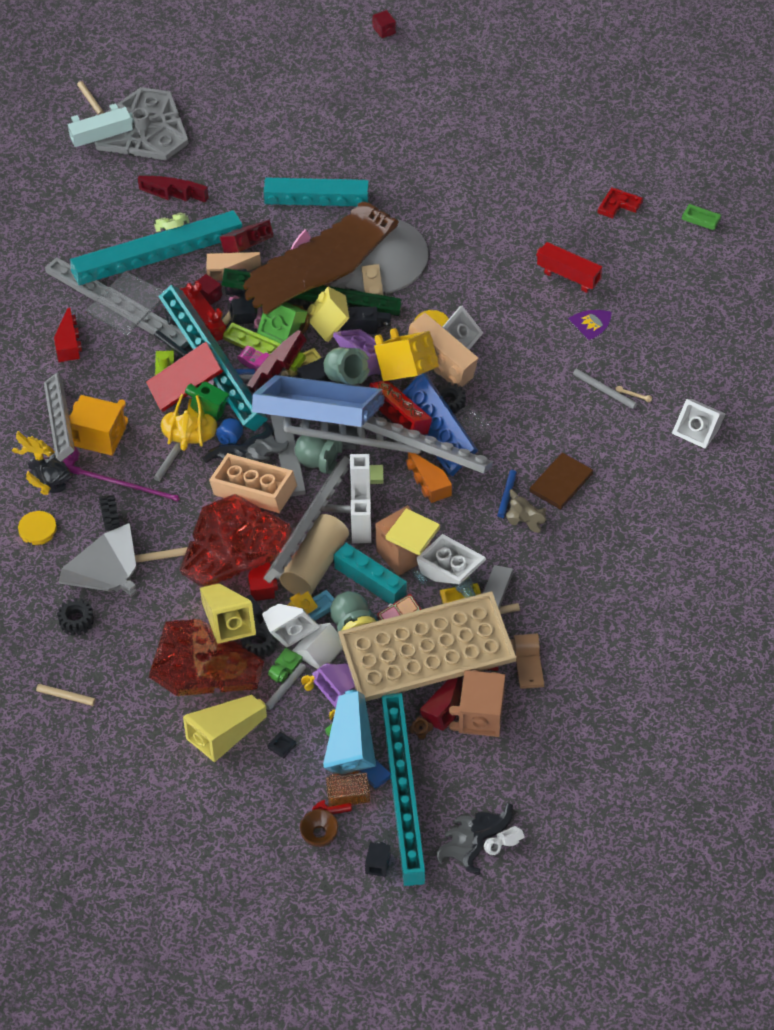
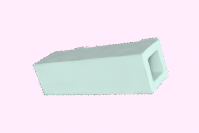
[68,103,134,147]

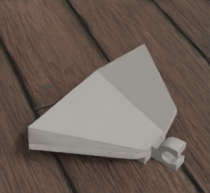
[59,523,137,597]

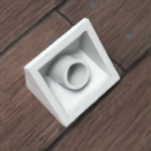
[443,306,483,350]
[292,623,343,669]

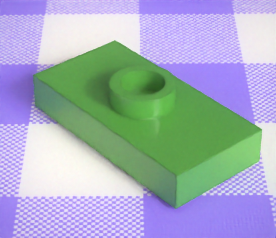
[682,204,721,230]

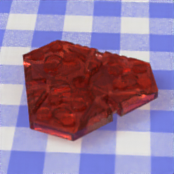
[179,494,292,587]
[149,619,264,696]

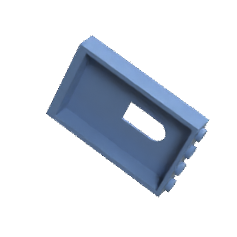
[252,375,384,427]

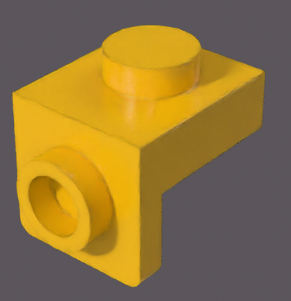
[287,591,318,614]

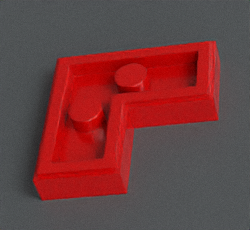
[597,187,643,218]

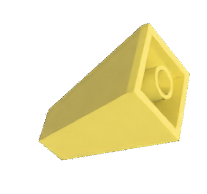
[200,583,256,644]
[183,695,267,763]

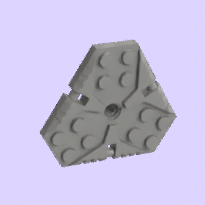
[94,87,189,160]

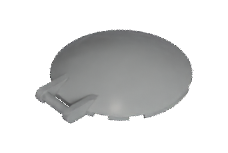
[325,217,428,294]

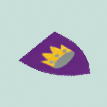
[567,310,612,340]

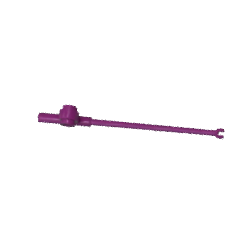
[44,446,180,502]

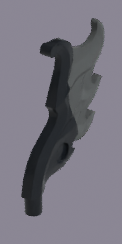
[202,422,289,463]
[437,803,514,875]

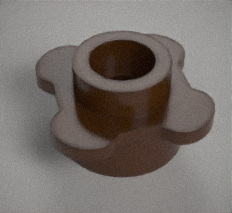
[409,716,433,740]

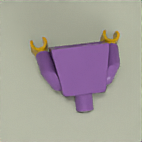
[301,663,356,720]

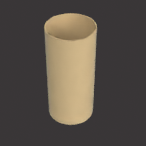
[279,514,349,595]

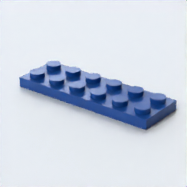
[402,373,478,476]

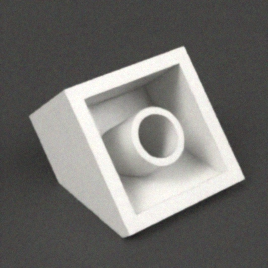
[672,399,725,449]
[262,604,320,648]

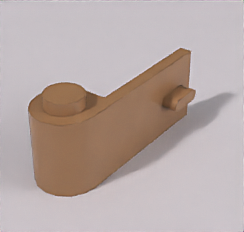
[510,633,544,689]

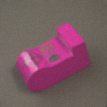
[237,346,270,371]

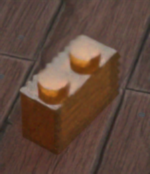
[325,771,370,807]

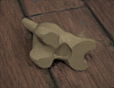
[506,489,547,533]

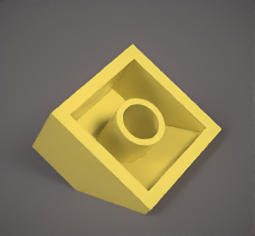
[307,287,349,342]

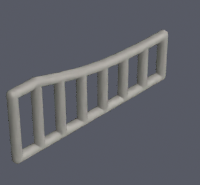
[283,416,421,454]

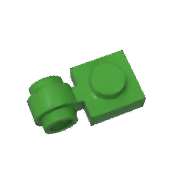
[268,648,303,683]

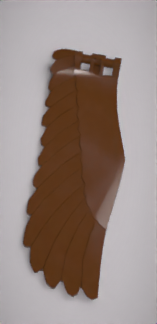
[243,202,399,314]

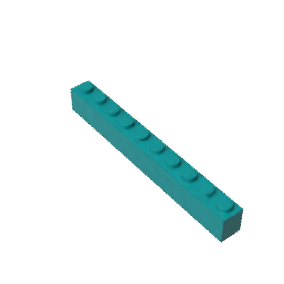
[70,210,242,285]
[158,285,268,431]
[382,693,425,886]

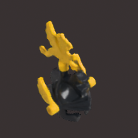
[12,431,72,495]

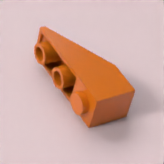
[406,452,452,503]

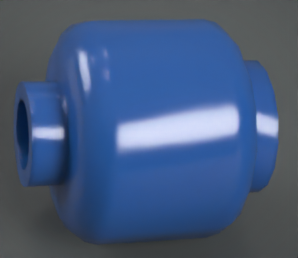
[216,418,243,444]

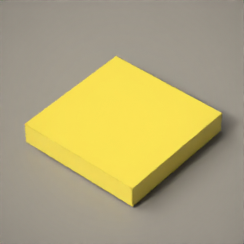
[386,508,440,556]

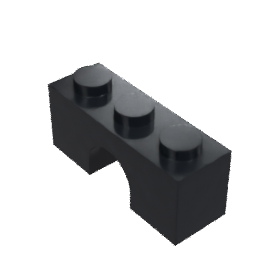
[224,269,257,324]

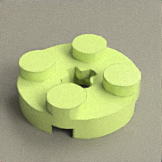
[154,213,190,232]

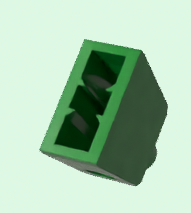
[185,381,229,422]

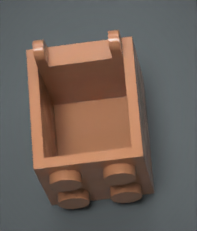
[376,505,430,576]
[449,670,505,737]

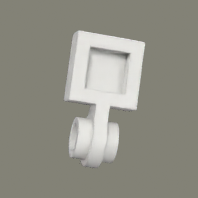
[484,826,525,855]

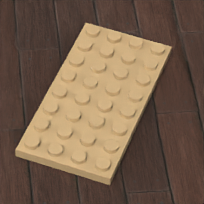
[338,591,516,701]

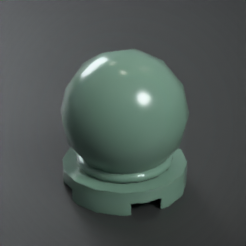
[324,347,370,385]
[294,435,343,474]
[330,591,376,632]

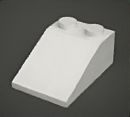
[417,534,486,584]

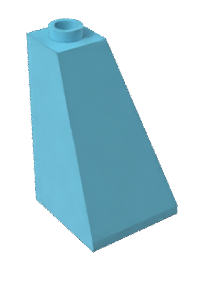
[323,690,376,775]

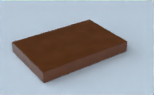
[529,452,593,510]

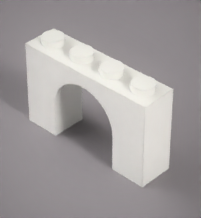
[350,454,371,544]

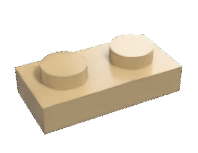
[361,264,383,295]

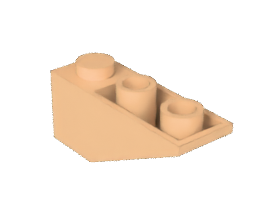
[207,252,261,281]

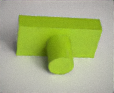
[155,351,174,375]

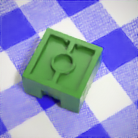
[257,302,308,344]

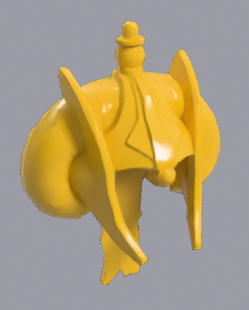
[161,394,218,451]

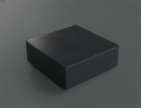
[267,731,296,759]

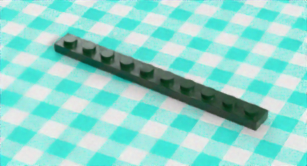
[221,268,401,316]

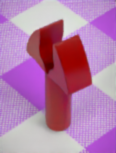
[312,800,352,815]

